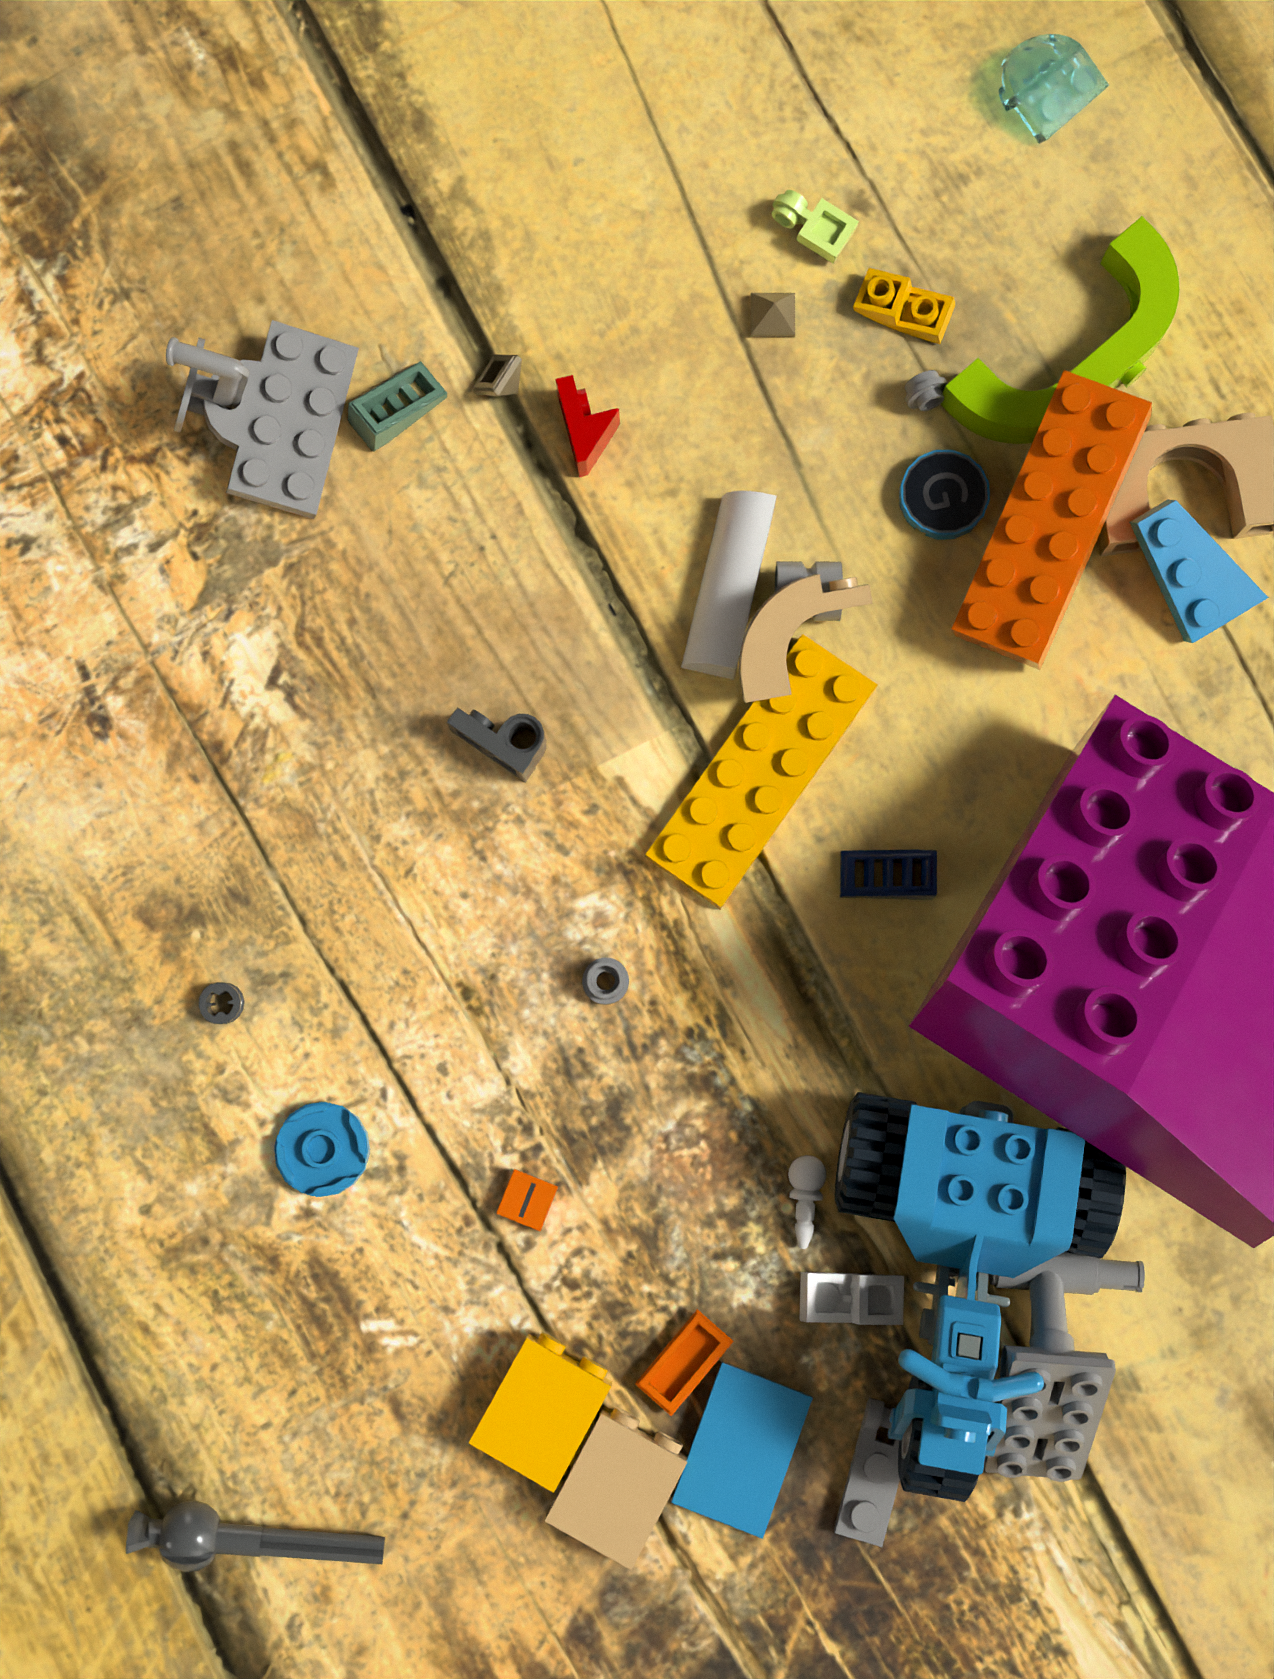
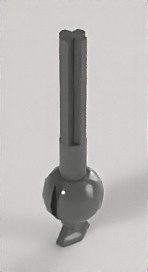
[126,1500,385,1572]

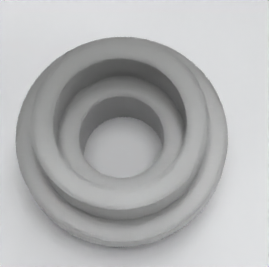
[905,370,948,411]
[582,958,629,1005]

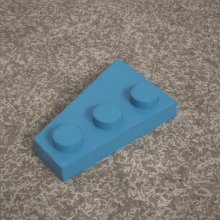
[1129,499,1269,643]

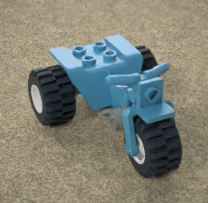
[835,1092,1126,1502]

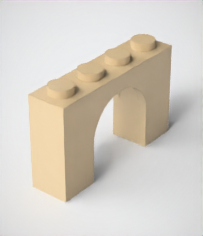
[1097,413,1274,556]

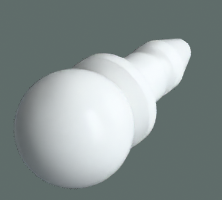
[788,1155,826,1249]

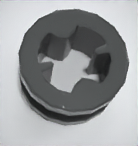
[199,982,245,1024]

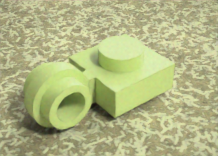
[772,190,859,264]

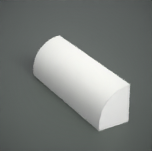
[681,491,777,680]

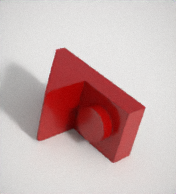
[555,375,620,478]

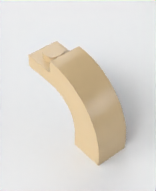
[739,574,873,703]

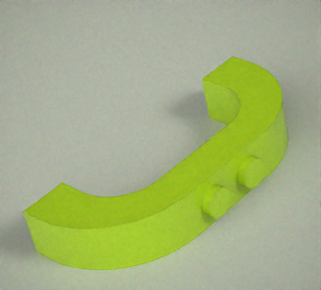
[941,216,1180,444]

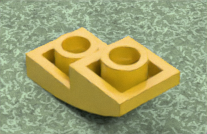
[853,268,955,344]

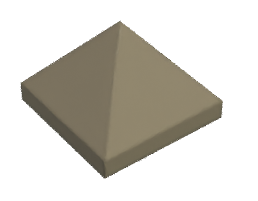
[751,293,795,337]
[472,354,522,396]

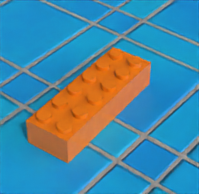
[952,370,1152,670]

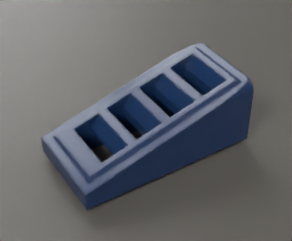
[840,849,937,900]

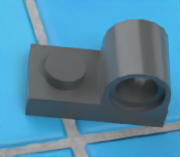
[447,707,547,783]

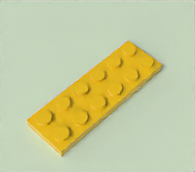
[645,634,878,910]

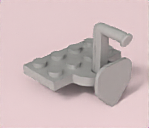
[166,320,359,519]

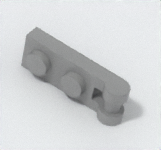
[834,1398,900,1547]

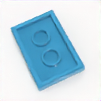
[671,1361,813,1539]

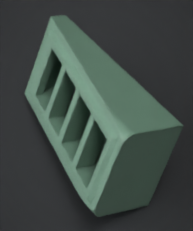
[348,361,447,452]

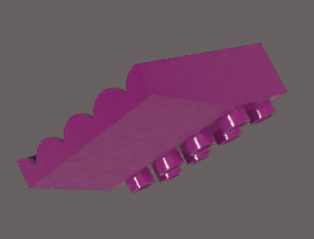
[909,695,1274,1248]

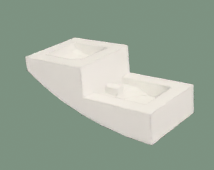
[800,1272,904,1325]

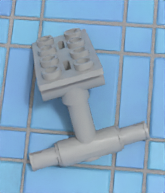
[949,1252,1145,1482]

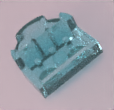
[999,34,1109,144]

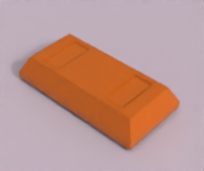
[635,1309,734,1416]

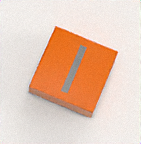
[496,1169,559,1231]

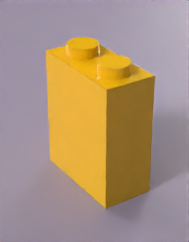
[469,1332,612,1493]

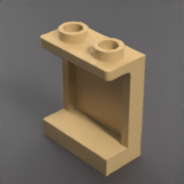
[545,1407,687,1570]

